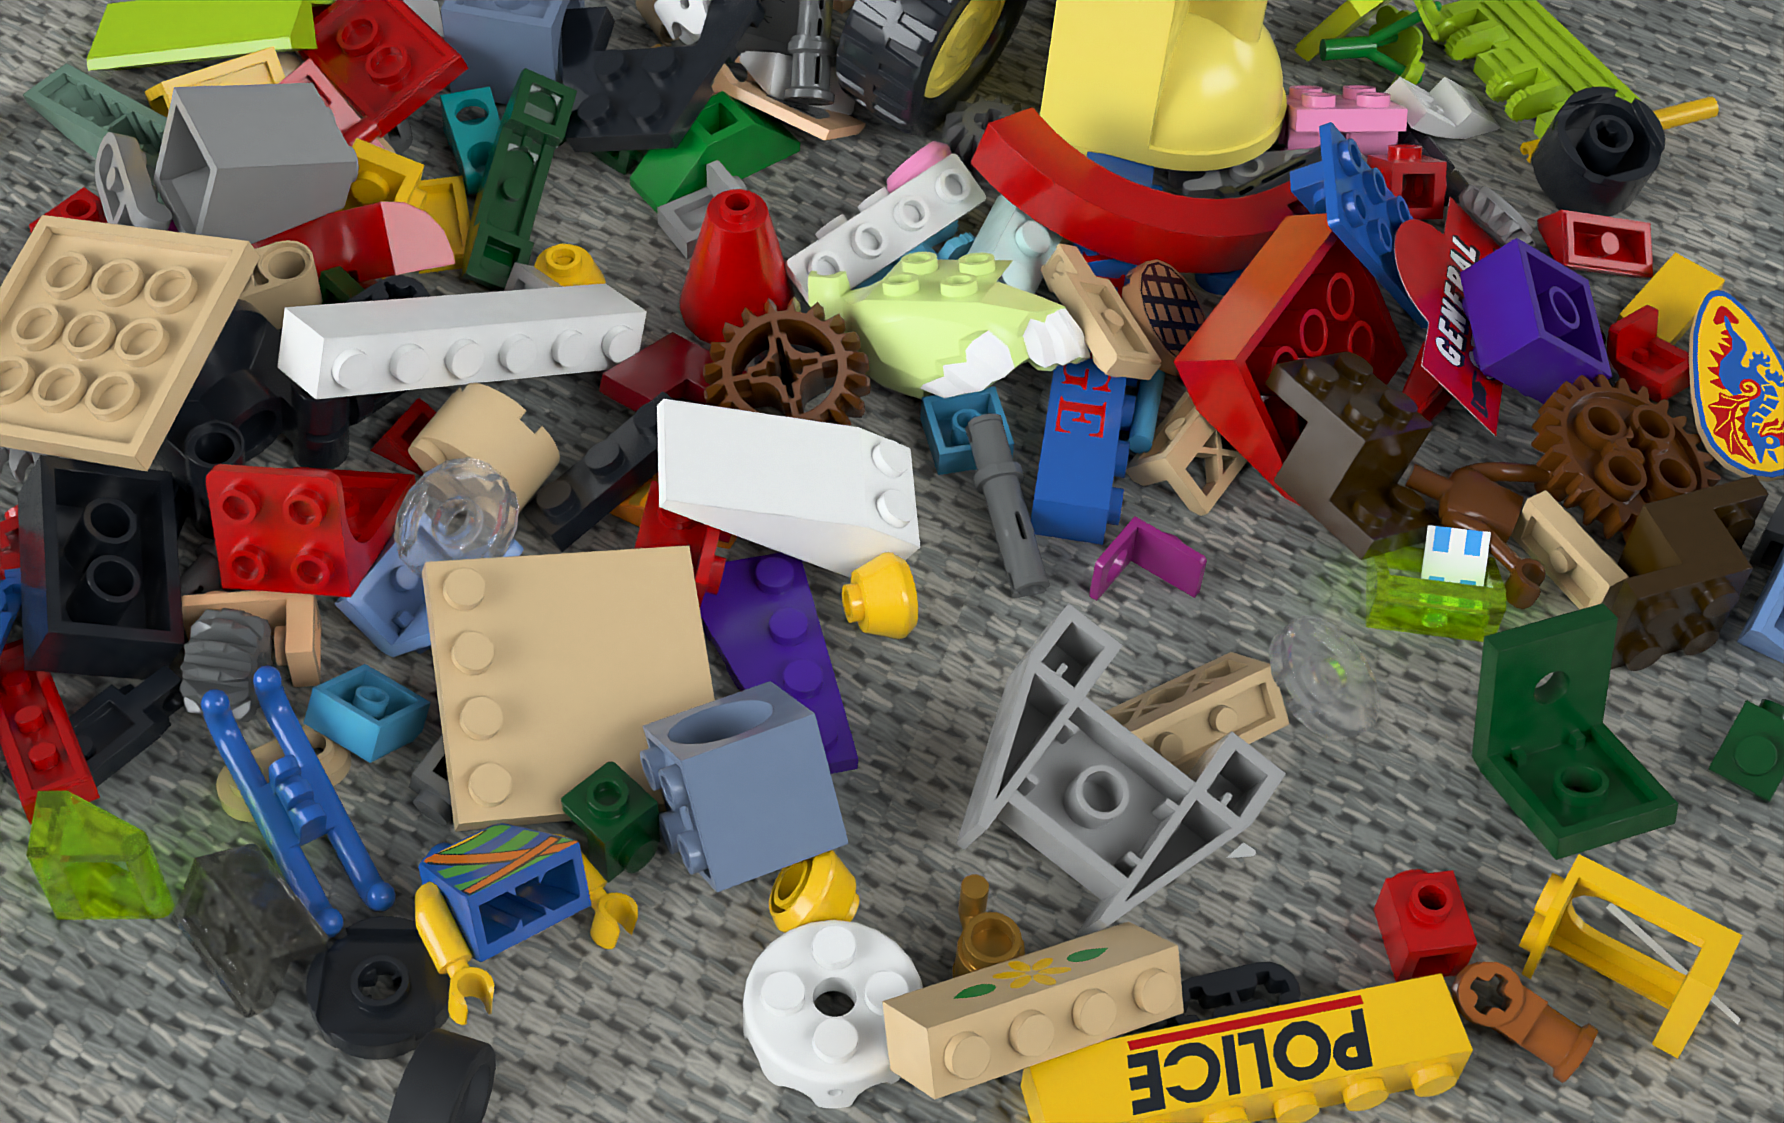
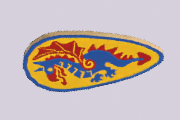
[1689,290,1784,482]

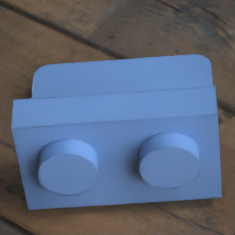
[334,510,524,657]

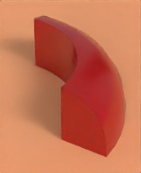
[251,201,455,282]

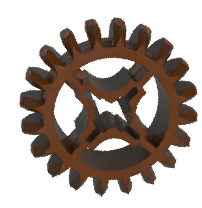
[703,296,871,426]

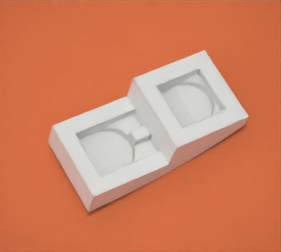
[1384,77,1500,139]

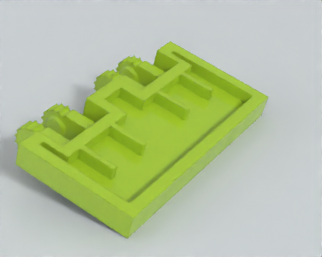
[1426,0,1642,139]

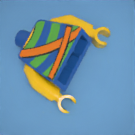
[415,823,638,1025]

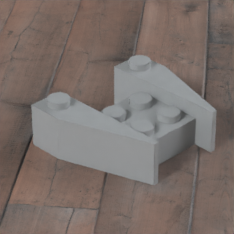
[956,603,1286,938]

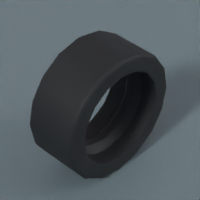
[388,1028,496,1123]

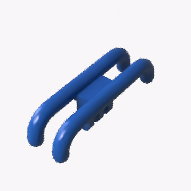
[201,665,396,938]

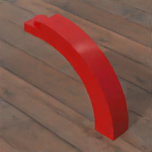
[970,107,1311,274]

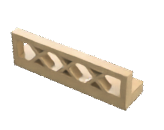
[1126,390,1247,516]
[1105,652,1290,775]

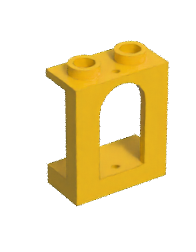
[1519,854,1743,1059]

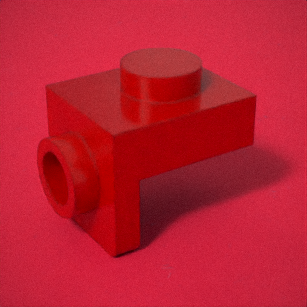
[1607,305,1690,402]

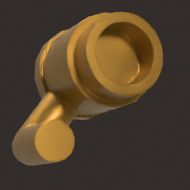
[952,874,1025,978]

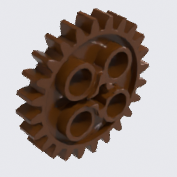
[1531,374,1721,543]

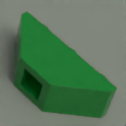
[630,91,801,213]

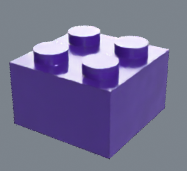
[1459,238,1612,404]

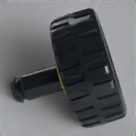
[836,0,1028,135]

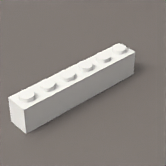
[278,284,647,399]

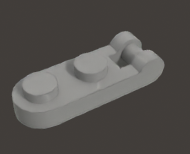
[95,132,172,231]

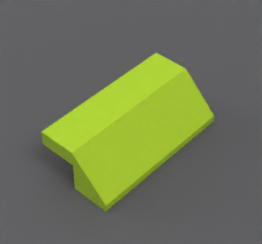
[86,0,335,71]

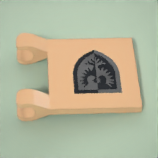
[711,56,866,141]

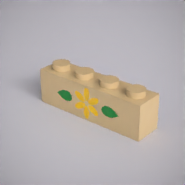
[882,921,1184,1099]

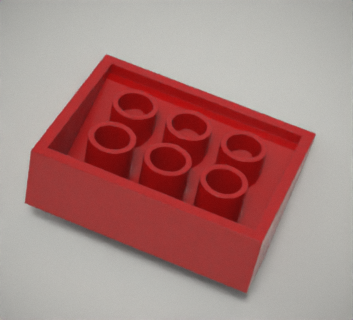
[1173,213,1408,506]

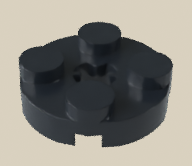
[306,916,451,1060]

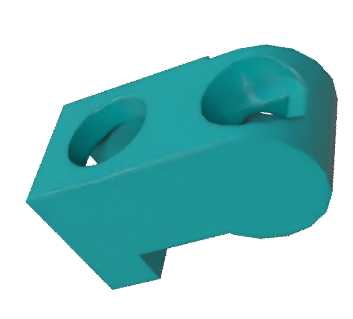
[440,86,501,195]

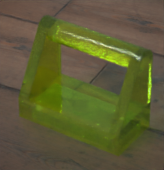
[1366,546,1506,642]
[26,791,174,920]

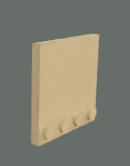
[0,215,260,471]
[422,546,715,832]

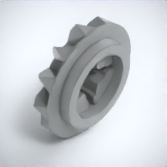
[1458,184,1536,248]

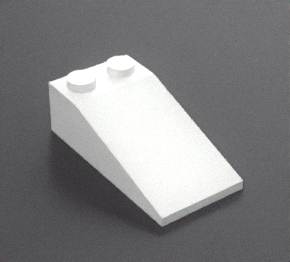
[657,399,920,578]

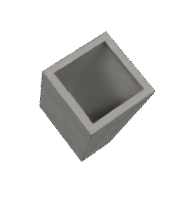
[153,83,359,244]

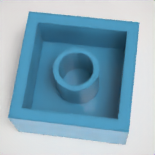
[920,386,1014,475]
[303,664,431,763]

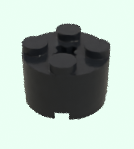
[1531,87,1666,217]

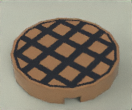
[1122,259,1206,377]

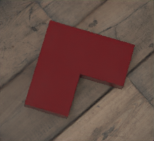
[599,332,756,412]

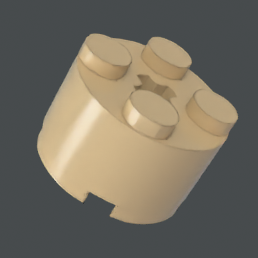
[408,383,560,533]

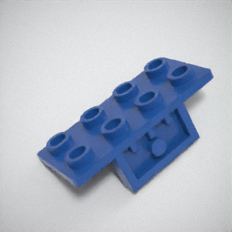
[1290,122,1428,329]

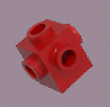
[1367,144,1447,220]

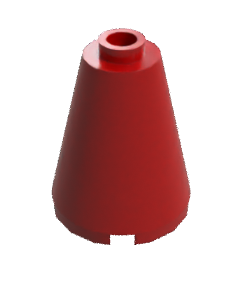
[679,189,796,344]

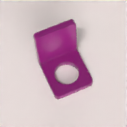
[1089,516,1207,601]

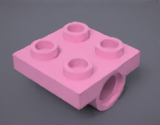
[1278,85,1408,157]

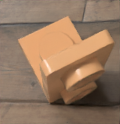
[181,591,322,687]

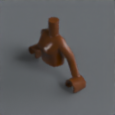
[1404,462,1568,609]

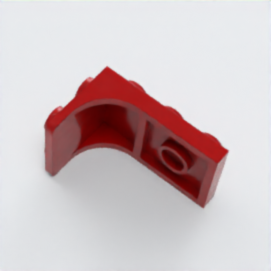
[206,464,417,597]

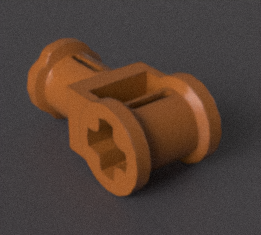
[1452,962,1598,1083]

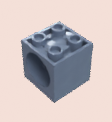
[441,0,585,104]
[640,681,849,892]

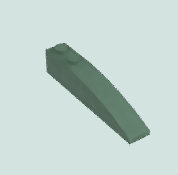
[23,63,167,205]

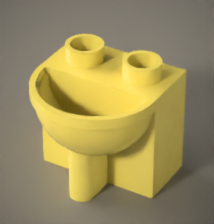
[1040,0,1287,171]

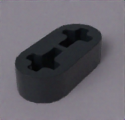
[1167,962,1301,1027]

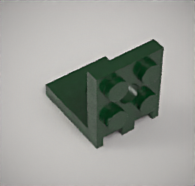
[1471,603,1679,860]

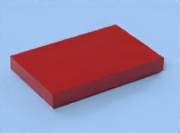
[294,0,469,138]

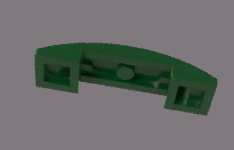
[462,68,577,291]

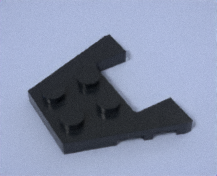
[561,0,766,152]

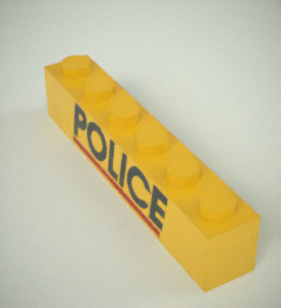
[1020,973,1473,1123]

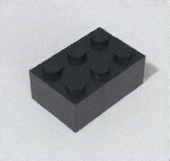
[18,455,185,680]

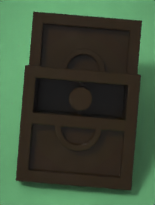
[1265,351,1441,560]
[1611,475,1769,671]

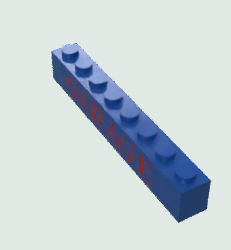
[1031,152,1163,545]

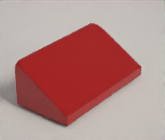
[1537,210,1653,278]

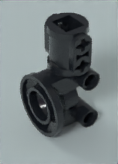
[154,275,431,540]

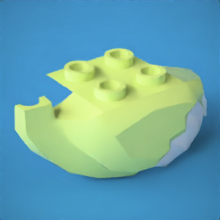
[808,252,1091,399]

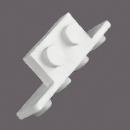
[785,154,986,303]

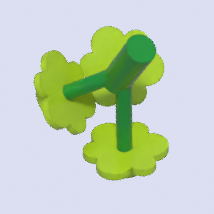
[1319,0,1444,85]

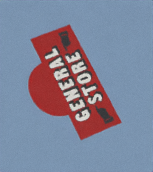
[1394,197,1503,437]

